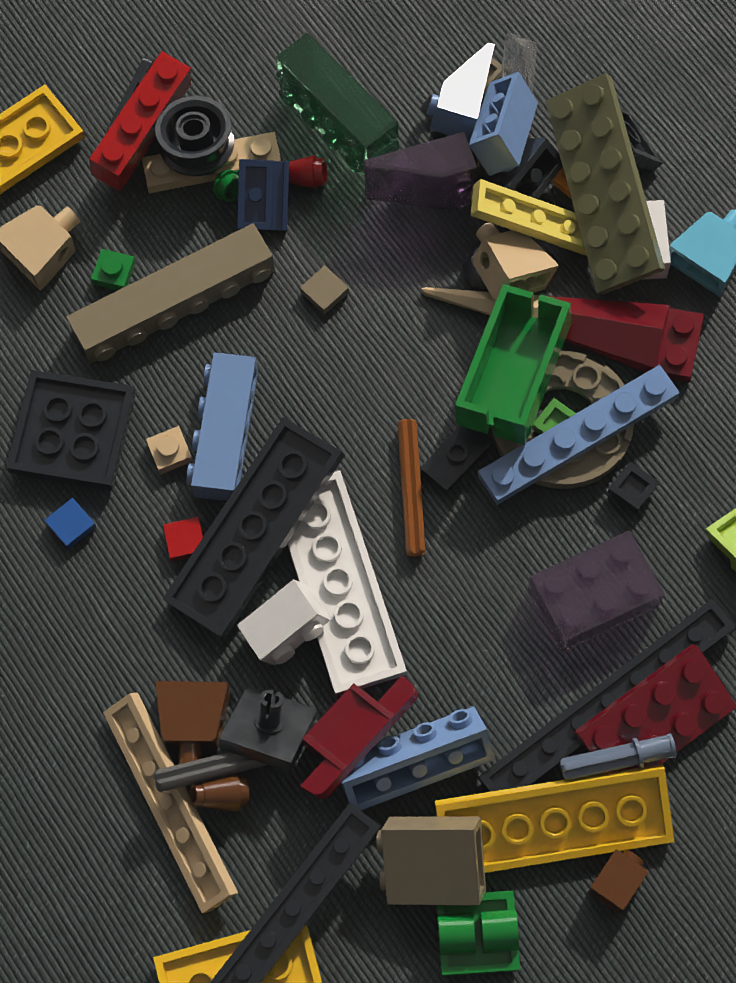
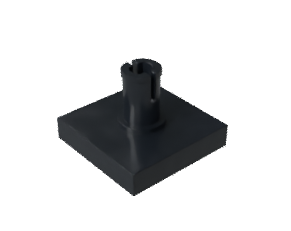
[219,686,317,772]

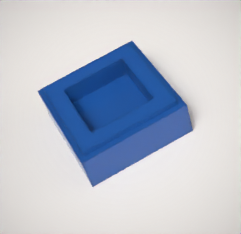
[44,498,96,550]

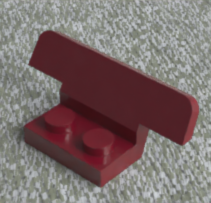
[300,676,418,799]

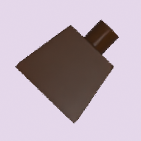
[156,681,230,765]

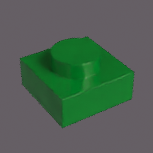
[91,249,136,291]

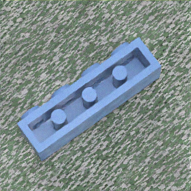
[341,706,496,810]

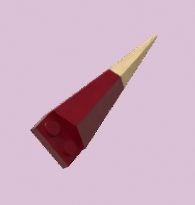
[421,287,704,383]

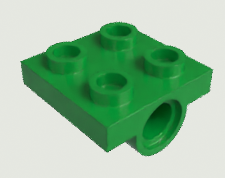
[436,891,520,977]

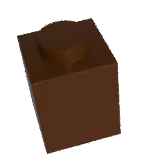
[587,849,649,915]

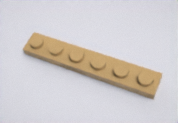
[103,693,238,913]

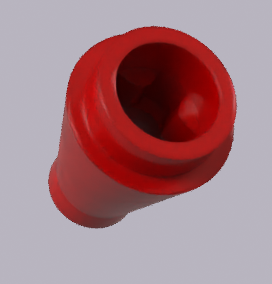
[289,155,328,189]

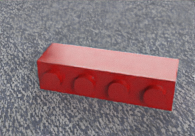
[89,51,191,192]

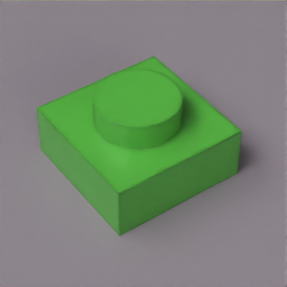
[532,398,576,435]

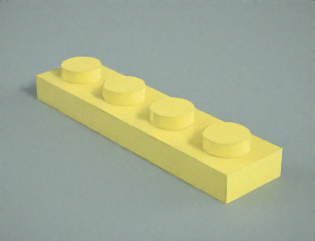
[471,179,587,256]

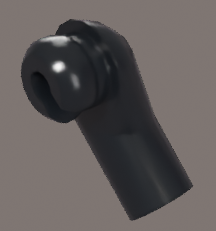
[462,241,488,292]

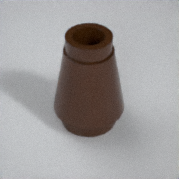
[190,774,249,812]

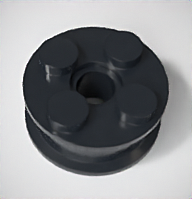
[155,96,234,176]

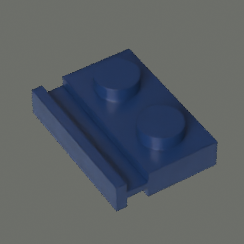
[237,159,289,231]

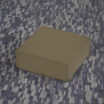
[300,265,349,315]

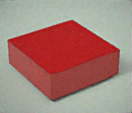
[163,517,203,562]

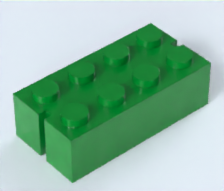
[455,284,571,445]

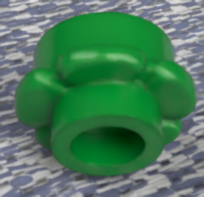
[213,169,239,202]

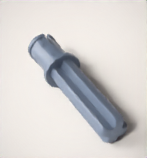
[560,733,677,781]

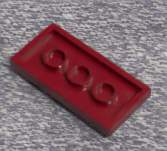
[574,644,736,774]

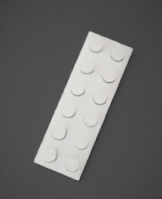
[287,471,407,697]

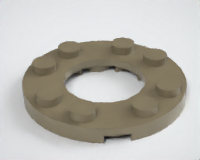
[491,351,634,489]

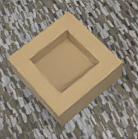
[146,426,193,475]

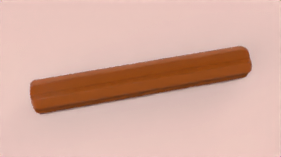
[398,419,425,557]

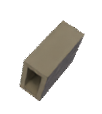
[376,816,486,905]

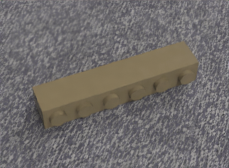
[66,223,275,364]

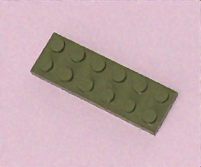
[545,73,665,295]

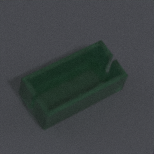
[276,33,399,180]

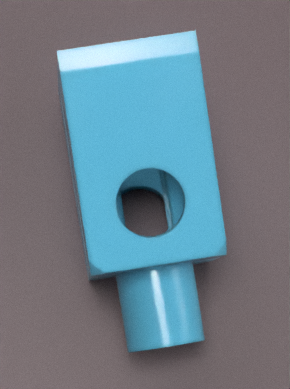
[669,209,736,297]

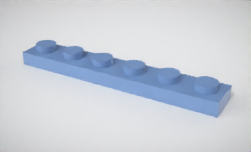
[478,365,680,505]

